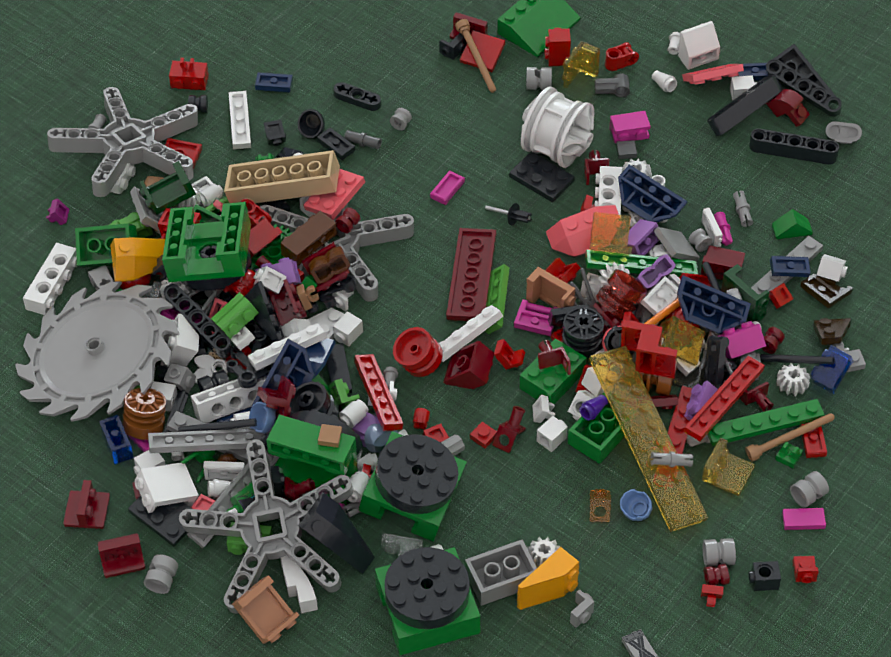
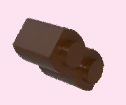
[308,246,350,284]

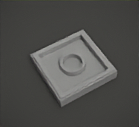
[654,227,700,261]

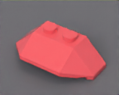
[546,205,622,257]

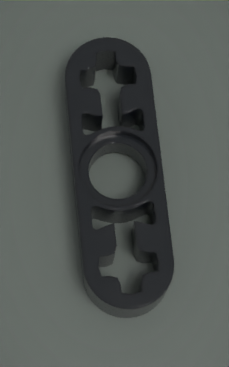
[334,82,381,111]

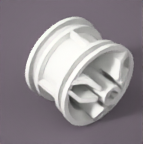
[521,87,594,168]

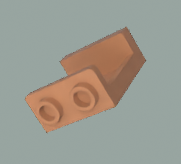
[526,267,576,308]
[232,575,299,643]

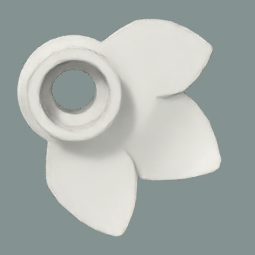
[194,354,228,384]

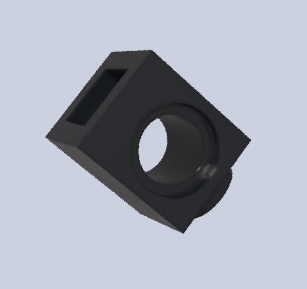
[748,561,781,591]

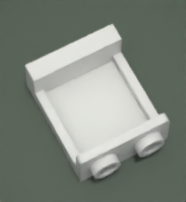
[135,463,198,513]

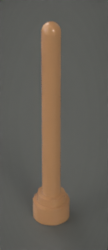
[455,19,496,93]
[745,413,835,462]

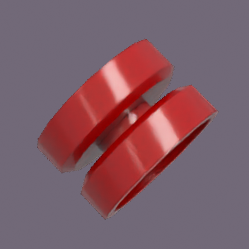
[393,327,443,377]

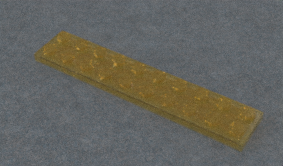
[589,346,708,532]

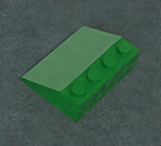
[497,0,581,58]

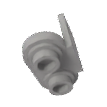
[826,122,862,144]

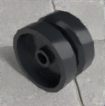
[290,381,339,416]

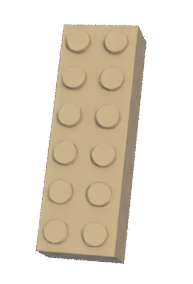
[224,150,340,203]

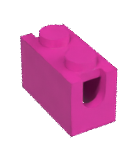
[610,111,650,143]
[718,321,766,359]

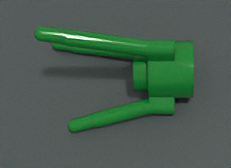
[179,450,215,483]

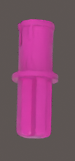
[714,212,733,246]

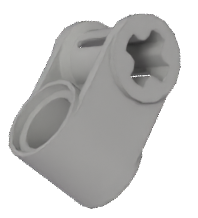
[88,265,113,291]

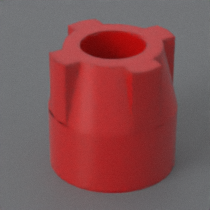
[413,408,430,429]

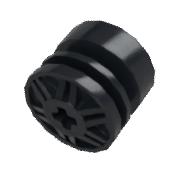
[562,307,604,359]

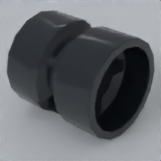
[197,369,230,392]

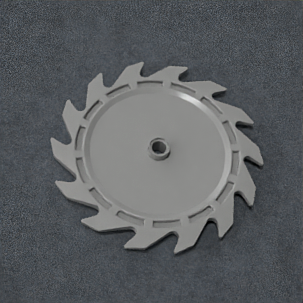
[15,282,179,422]

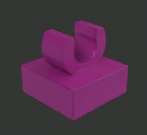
[46,199,69,225]

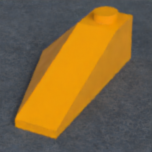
[110,237,165,282]

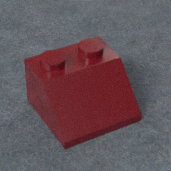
[443,341,494,389]

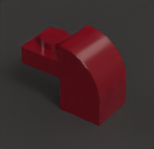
[766,89,810,127]

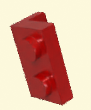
[545,258,581,283]

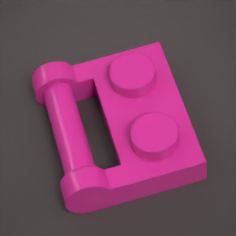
[514,299,558,336]

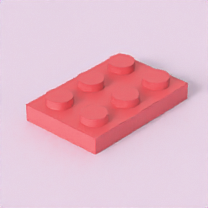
[682,64,744,85]
[303,169,365,220]

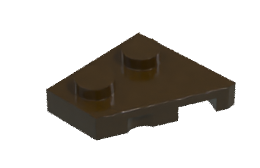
[800,274,853,309]
[813,318,851,345]

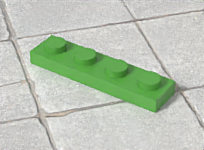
[485,264,509,334]

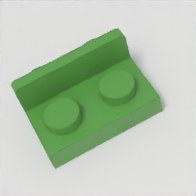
[329,379,360,410]

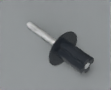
[485,203,532,226]

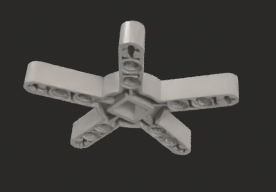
[47,87,198,197]
[260,203,414,301]
[179,439,354,614]

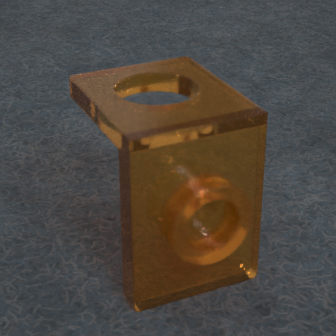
[590,489,611,522]

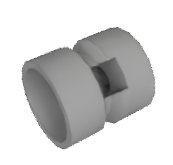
[526,67,552,90]
[790,471,829,508]
[703,538,736,567]
[144,555,178,594]

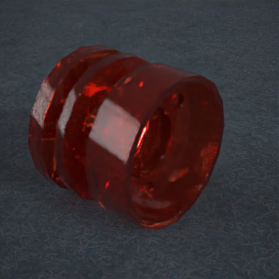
[596,269,647,319]

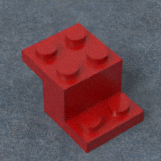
[621,320,678,379]

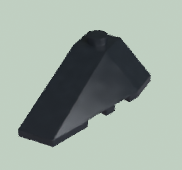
[770,44,835,100]
[244,281,285,343]
[298,492,375,574]

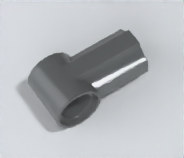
[595,74,630,97]

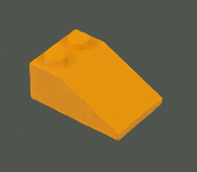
[517,547,579,610]

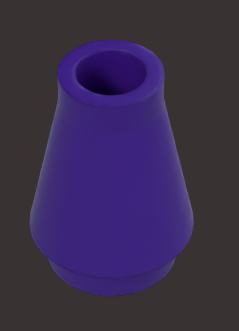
[579,394,608,420]

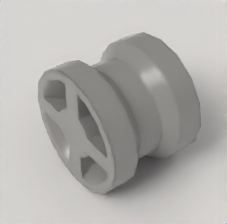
[390,108,412,130]
[689,228,712,252]

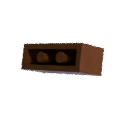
[281,211,336,267]

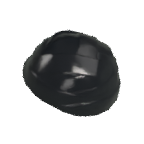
[298,109,325,139]

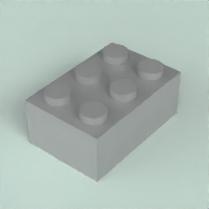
[465,539,537,606]

